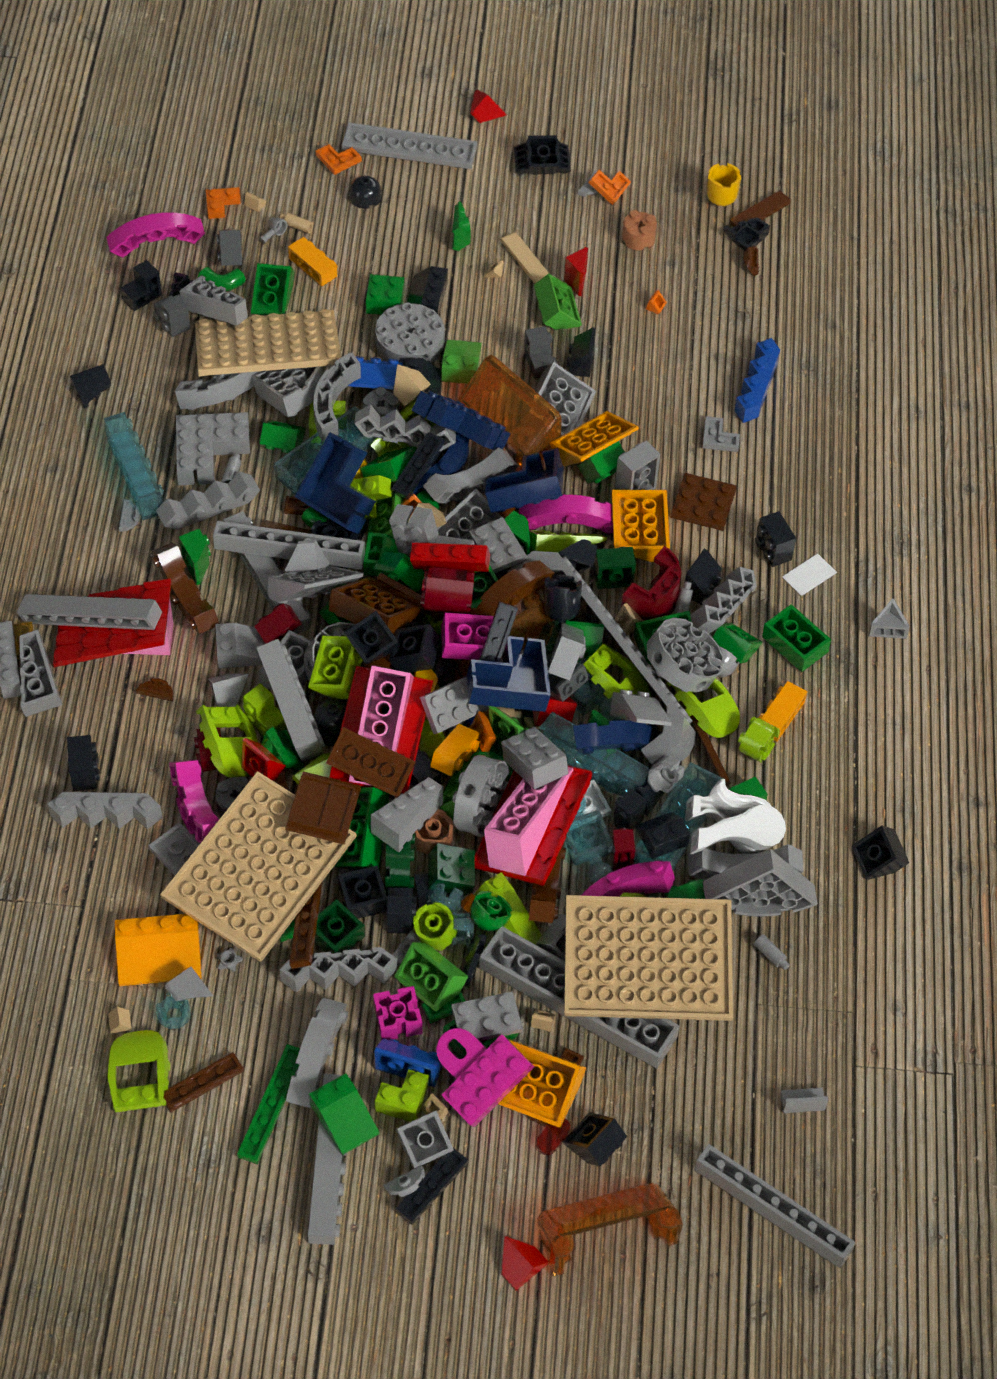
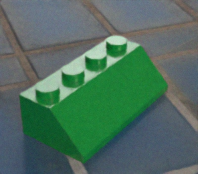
[334,787,390,870]

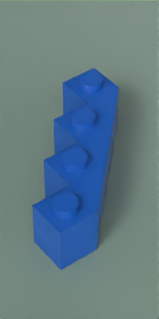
[734,338,780,423]

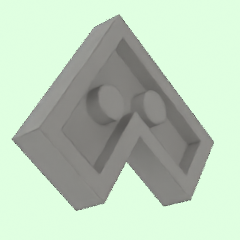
[703,416,740,452]

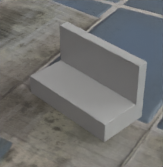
[780,1088,828,1113]

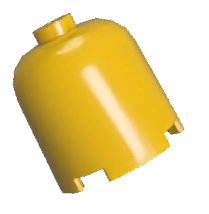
[707,163,741,206]

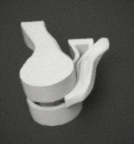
[685,779,786,854]

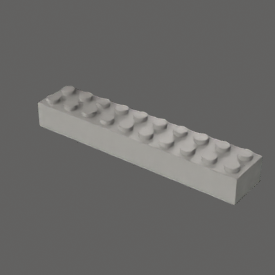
[479,926,680,1069]

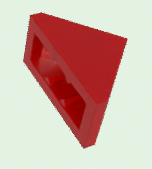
[470,89,507,123]
[501,1236,549,1291]

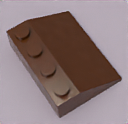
[329,577,424,636]

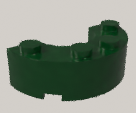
[385,833,415,896]

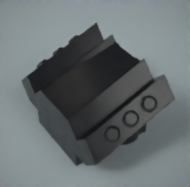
[514,135,571,175]

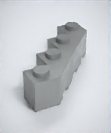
[354,404,456,451]
[156,472,260,530]
[691,567,757,634]
[47,792,162,830]
[280,947,397,993]

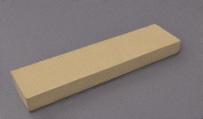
[501,232,548,284]

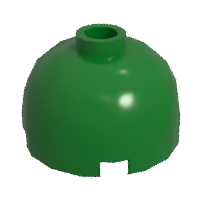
[470,891,512,931]

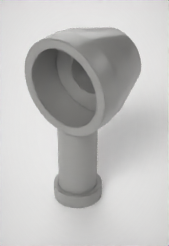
[259,217,287,244]

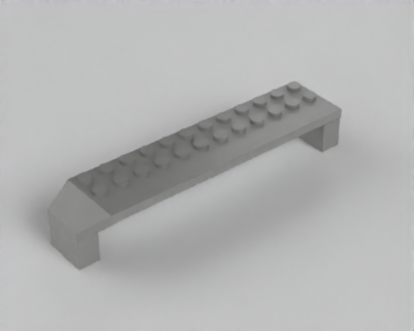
[506,551,698,765]

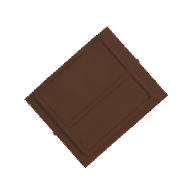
[285,771,361,845]

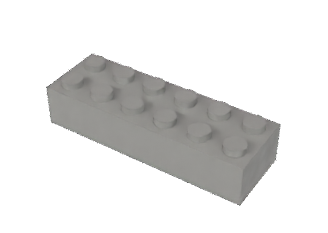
[257,639,325,762]

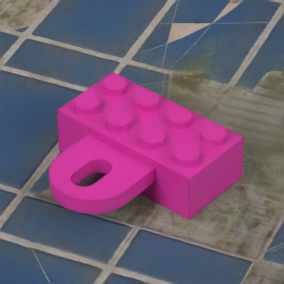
[436,1028,535,1127]

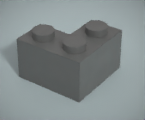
[216,229,242,266]
[153,295,190,337]
[524,326,557,379]

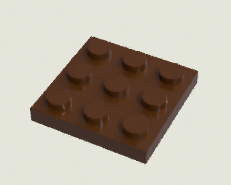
[671,473,737,531]

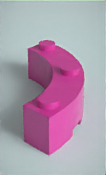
[106,212,205,258]
[519,495,613,535]
[169,760,219,844]
[581,861,675,897]

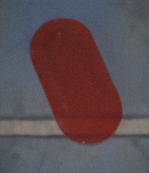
[536,1118,570,1155]

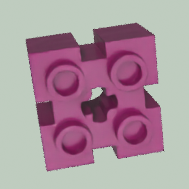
[373,986,422,1040]

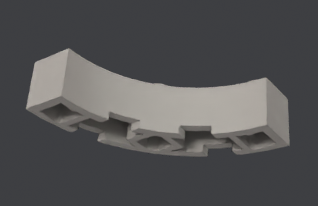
[313,352,361,442]
[175,371,261,410]
[423,447,519,503]
[688,844,803,880]
[286,998,348,1108]

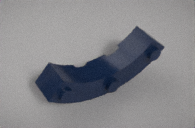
[412,432,469,496]
[573,720,659,755]

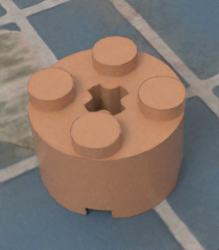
[622,210,657,251]
[415,809,453,854]

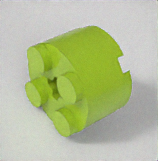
[738,716,780,763]
[413,903,458,951]

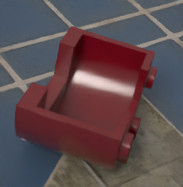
[621,546,681,621]
[420,566,475,614]

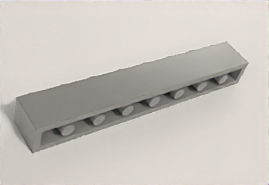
[223,511,311,634]
[213,521,365,570]
[17,594,162,630]
[308,1074,349,1245]
[695,1144,855,1268]

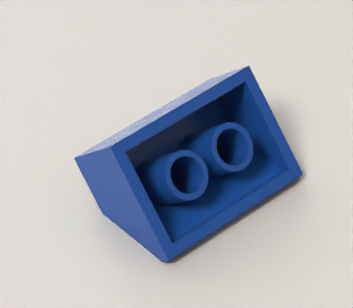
[348,356,403,390]
[375,1038,443,1088]

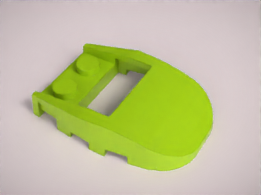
[583,644,651,699]
[666,679,740,738]
[196,705,258,778]
[107,1030,170,1112]

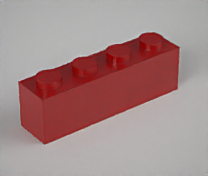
[410,543,490,572]

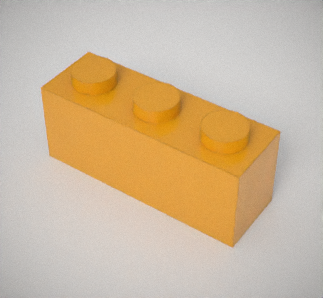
[288,236,338,287]
[758,681,808,742]
[430,724,480,776]

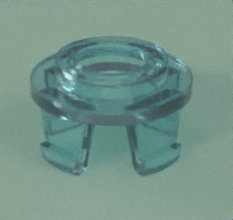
[429,883,464,913]
[452,912,474,946]
[156,993,191,1029]

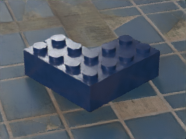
[412,390,511,450]
[295,432,376,534]
[485,448,564,513]
[466,636,551,712]

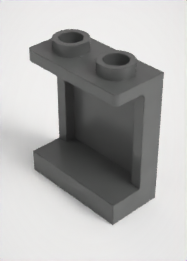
[546,650,589,702]

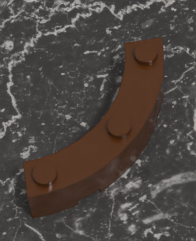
[152,542,220,634]
[470,560,555,616]
[529,845,566,923]

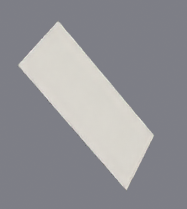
[782,554,837,596]

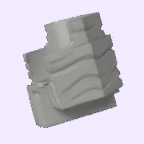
[648,755,685,793]

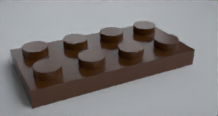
[326,727,416,797]

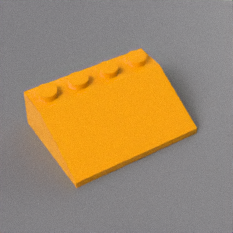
[550,411,639,466]
[612,490,670,562]
[115,914,202,986]
[498,1039,586,1127]

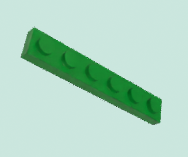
[237,1044,300,1164]

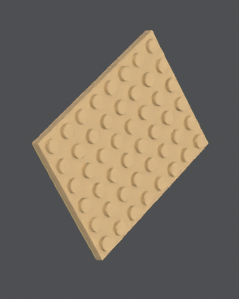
[195,309,341,376]
[160,771,356,962]
[564,895,733,1021]

